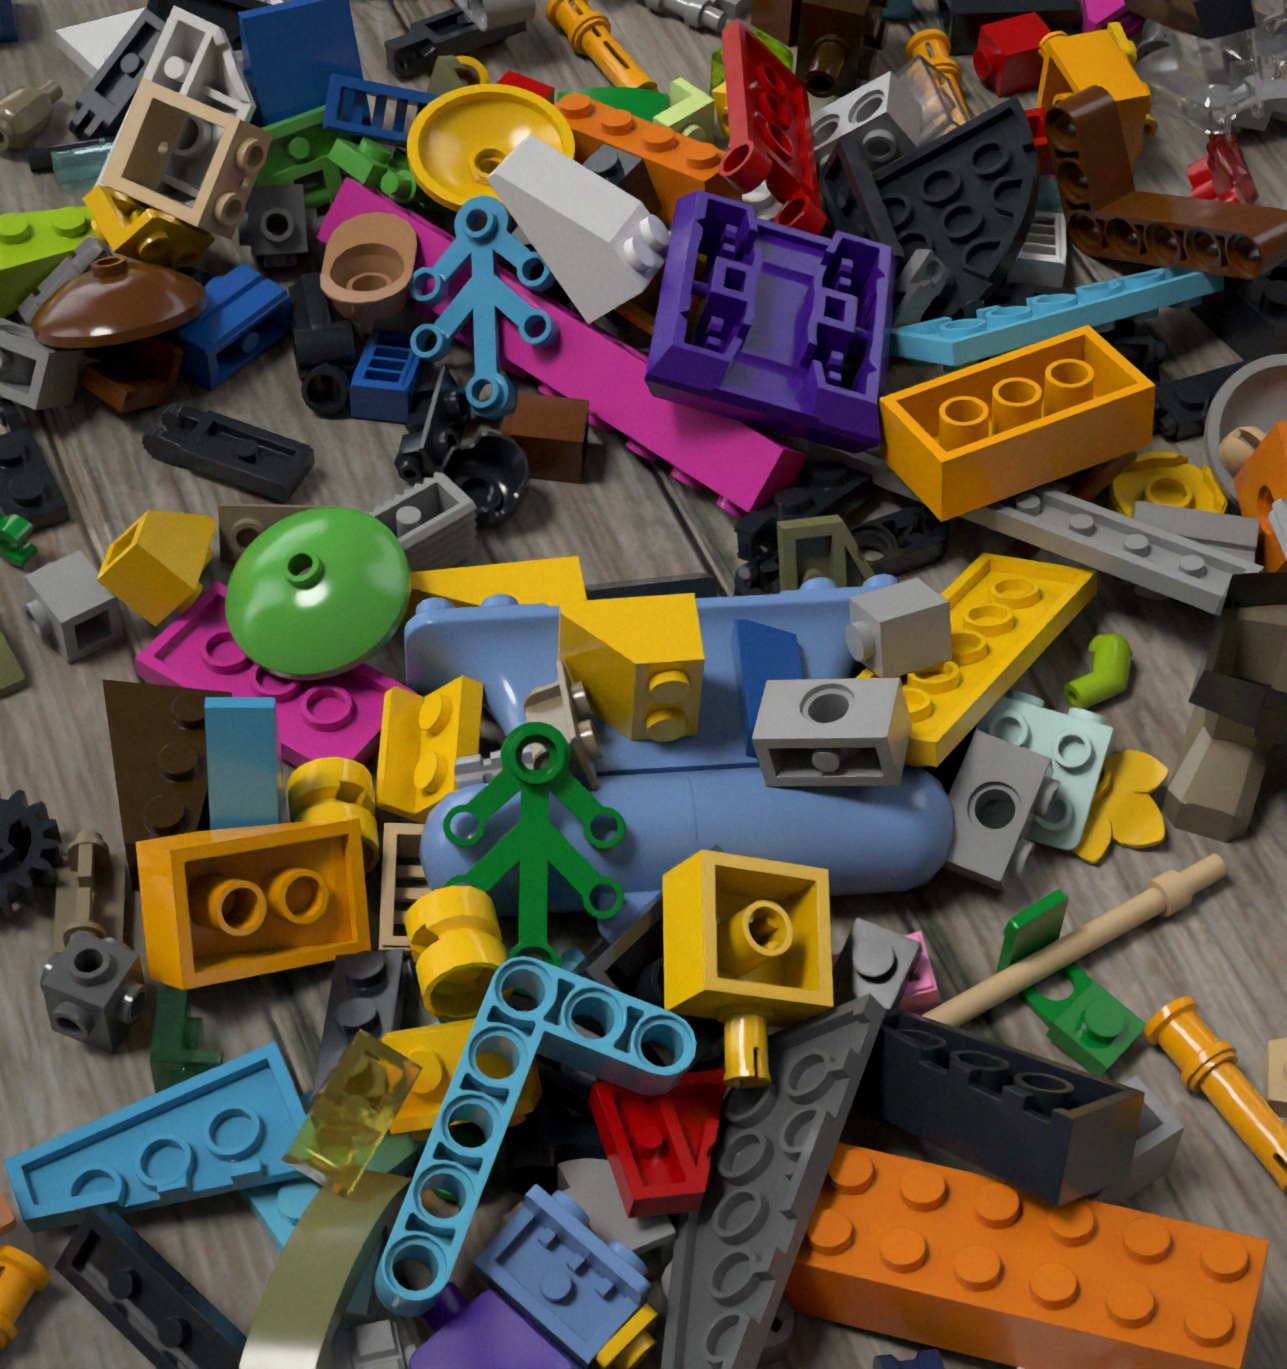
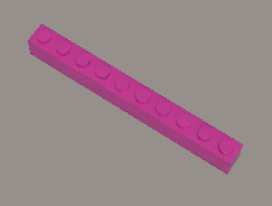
[315,177,808,519]

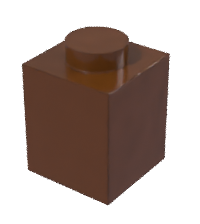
[501,393,590,484]

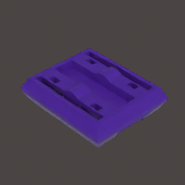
[644,190,897,454]

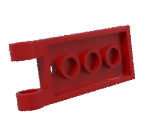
[719,18,827,235]

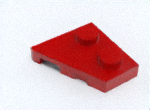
[588,1069,727,1218]

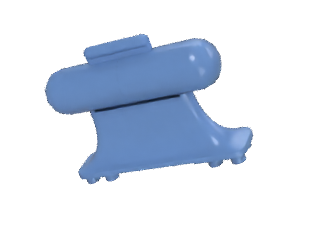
[404,574,954,939]

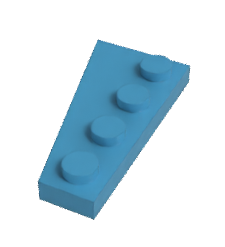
[3,1041,329,1233]

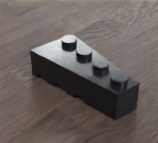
[852,1007,1145,1207]

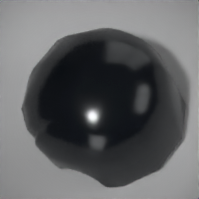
[438,431,531,527]

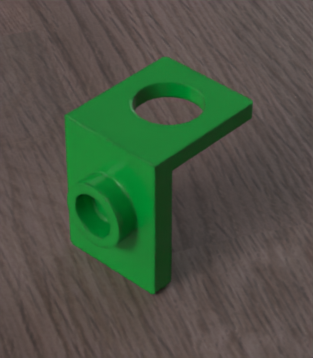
[996,889,1093,1028]

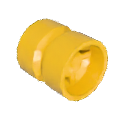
[287,757,380,875]
[404,885,514,1021]

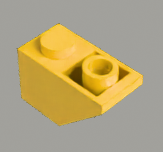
[96,510,217,627]

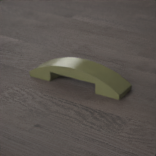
[238,1166,413,1369]

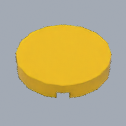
[1106,451,1228,517]

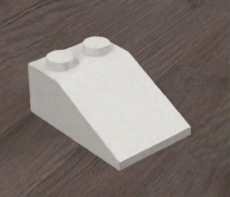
[486,134,670,324]

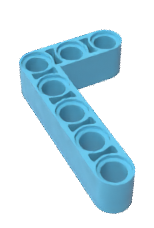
[374,956,697,1317]

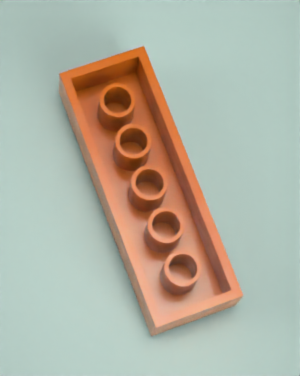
[785,1142,1269,1369]

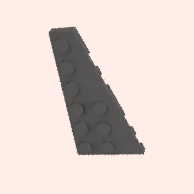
[661,993,886,1369]

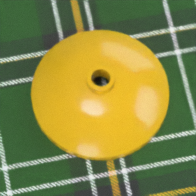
[407,84,575,217]

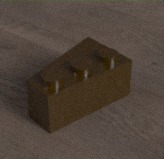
[102,679,232,892]

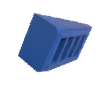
[322,73,440,149]
[349,329,430,423]

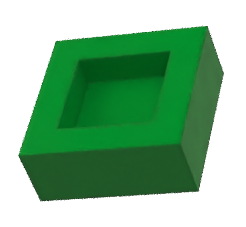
[1046,980,1146,1078]

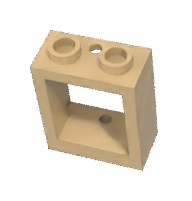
[100,78,274,240]

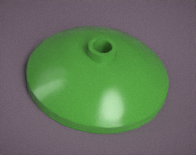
[225,507,412,680]

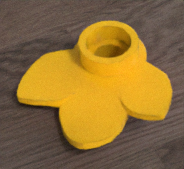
[1071,750,1169,864]

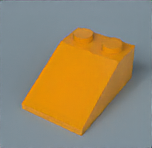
[136,817,371,990]

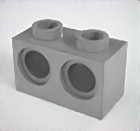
[810,70,922,178]

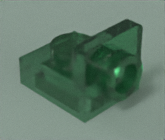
[150,989,225,1093]

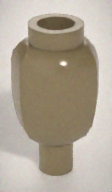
[0,80,63,151]

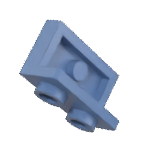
[473,1184,651,1369]

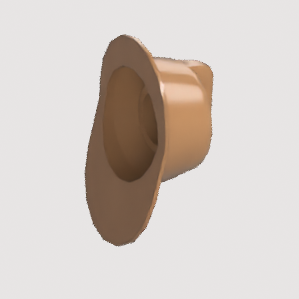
[320,212,417,334]

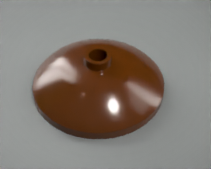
[31,256,208,348]

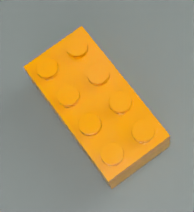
[879,325,1156,522]

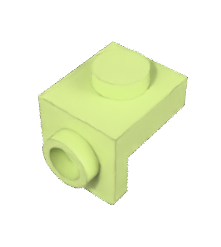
[653,77,715,144]

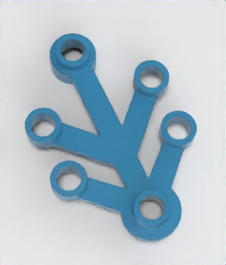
[409,195,559,421]

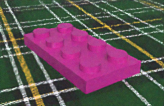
[135,581,417,768]

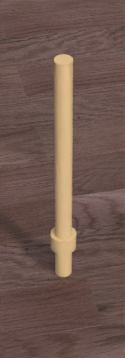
[921,853,1228,1028]

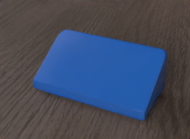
[731,619,803,755]

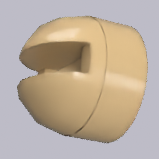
[1219,426,1267,476]

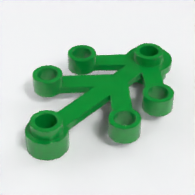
[443,722,625,996]

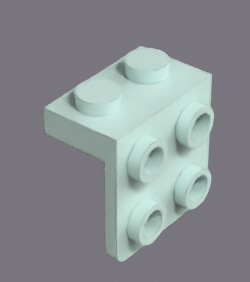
[976,690,1117,851]

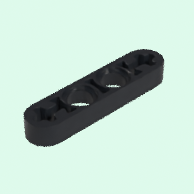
[733,505,950,596]

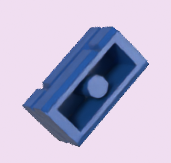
[160,263,292,392]

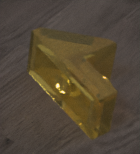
[281,1029,423,1199]

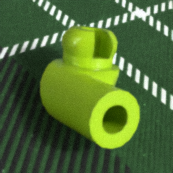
[1063,633,1133,710]

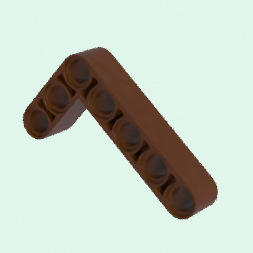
[1043,85,1287,280]

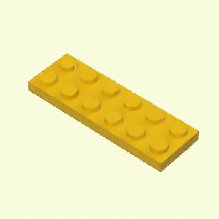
[856,552,1097,767]

